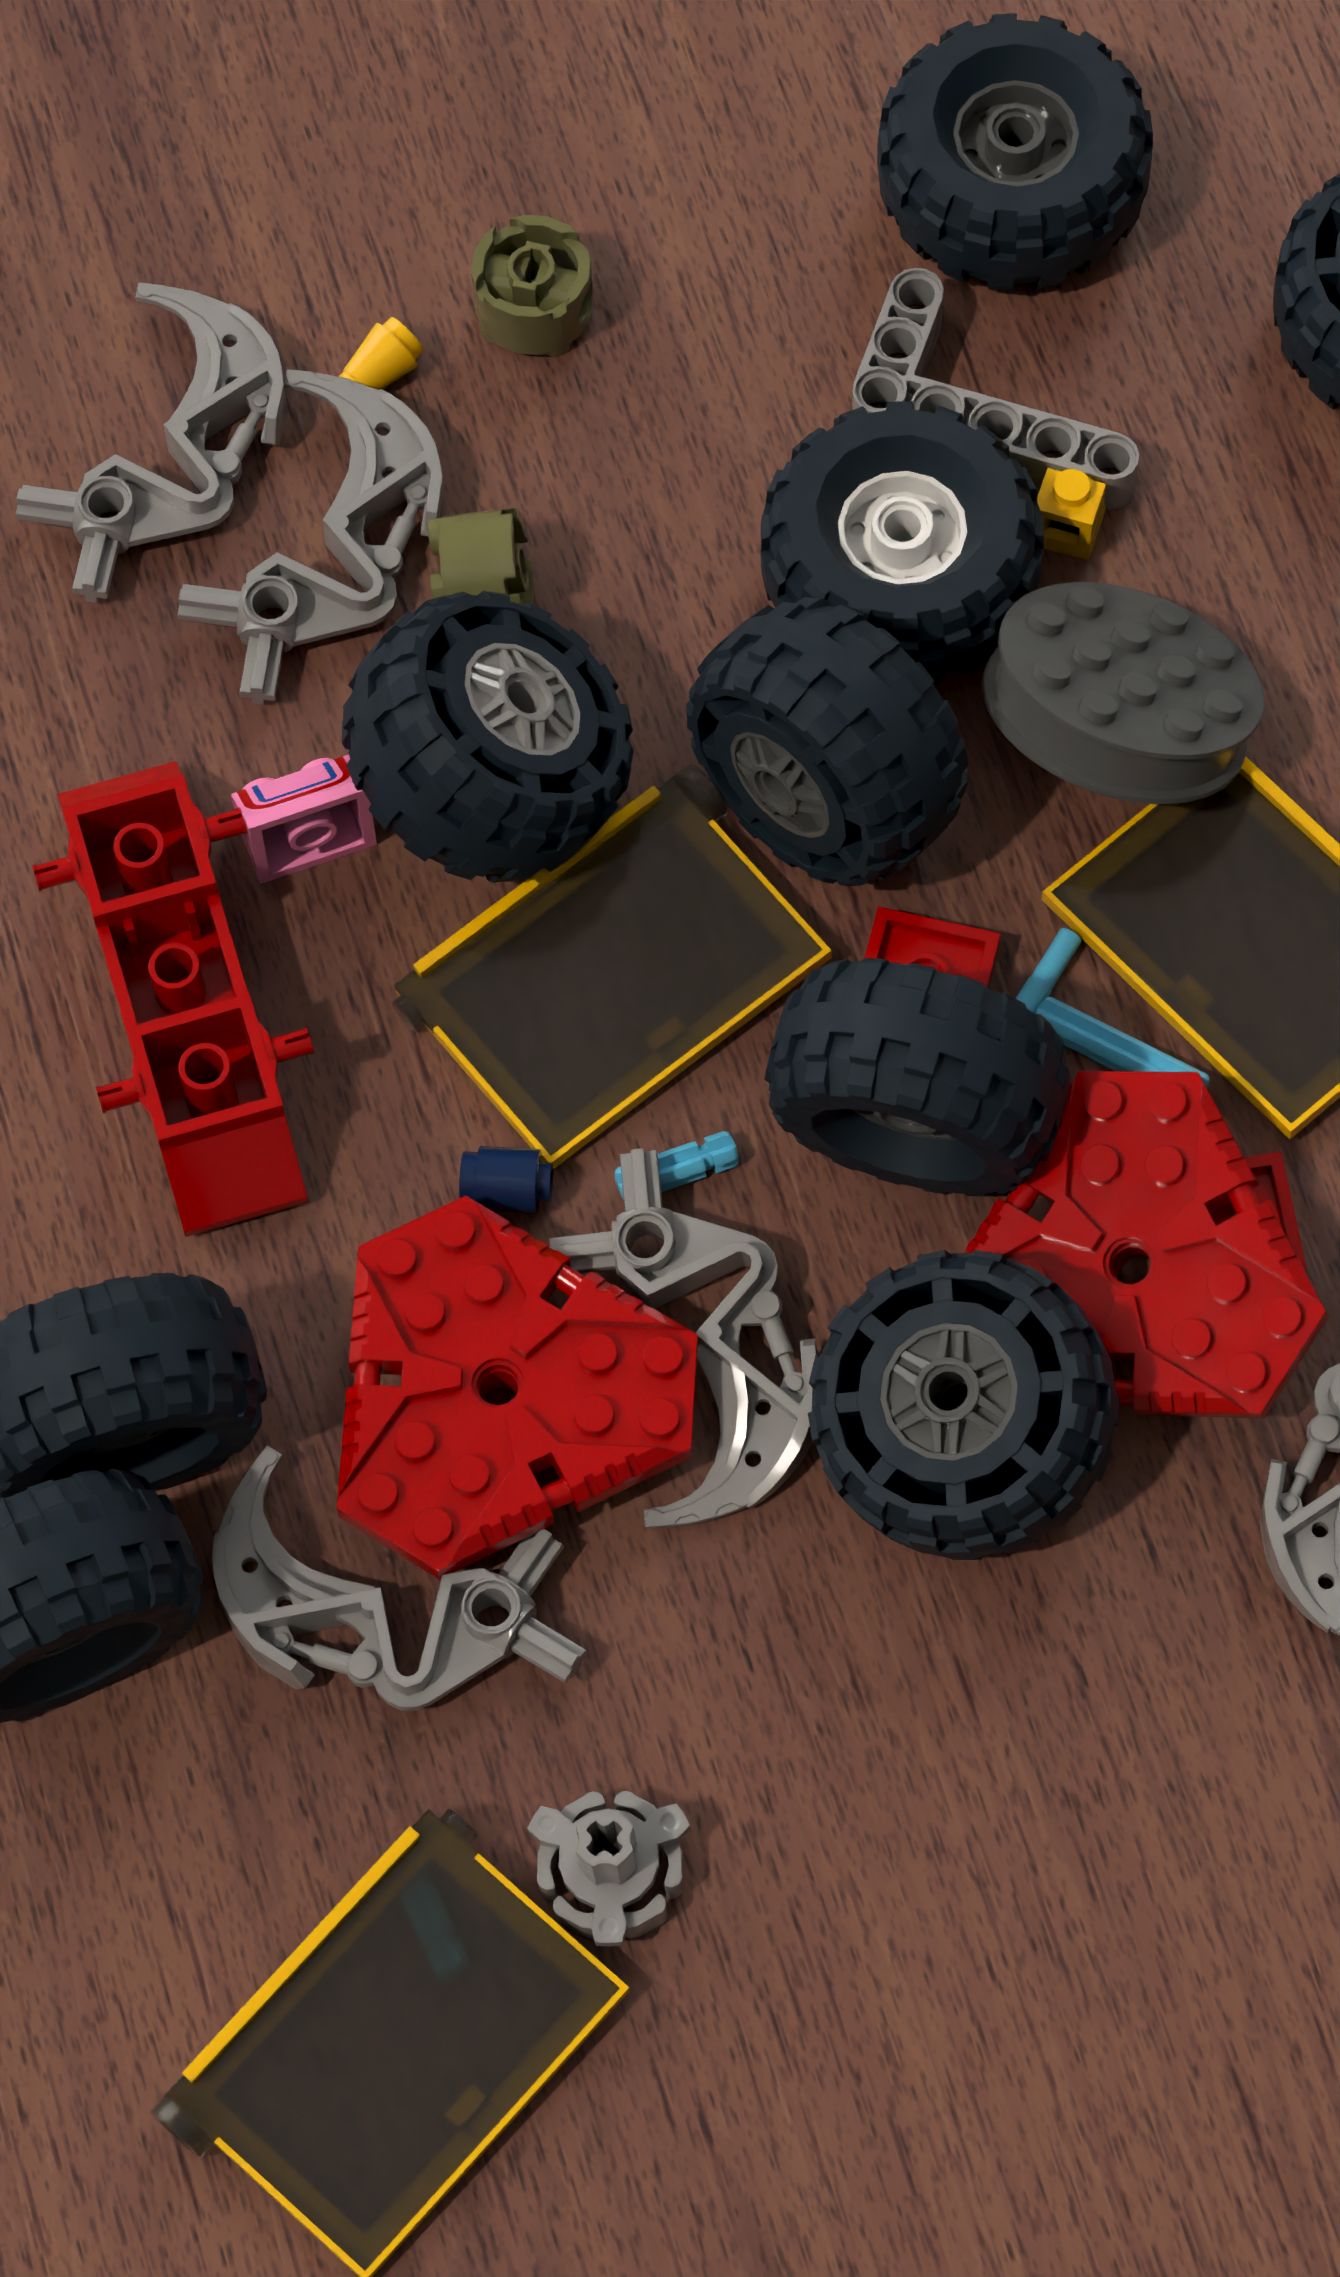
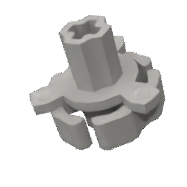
[527,1791,691,1947]

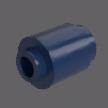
[459,1146,553,1213]

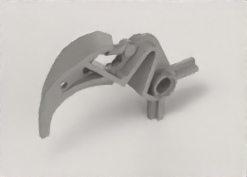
[16,282,288,603]
[177,369,443,704]
[549,1148,818,1529]
[1259,1363,1340,1636]
[212,1445,587,1711]

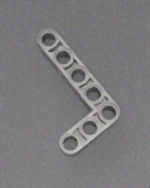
[852,268,1139,510]

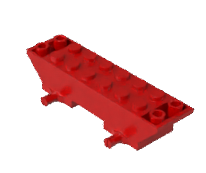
[32,761,314,1237]

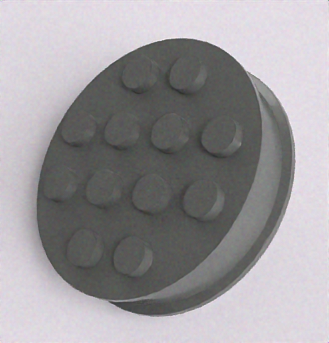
[982,582,1264,804]

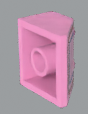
[231,754,377,884]

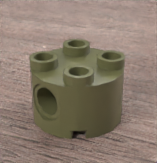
[471,215,593,357]
[428,507,535,606]

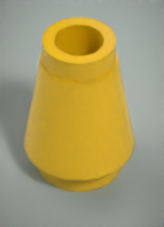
[339,317,424,391]

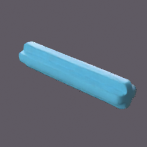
[1035,997,1210,1088]

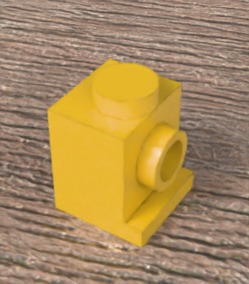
[1037,468,1107,561]

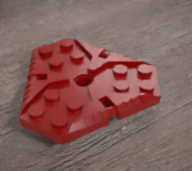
[965,1071,1329,1418]
[336,1195,698,1580]

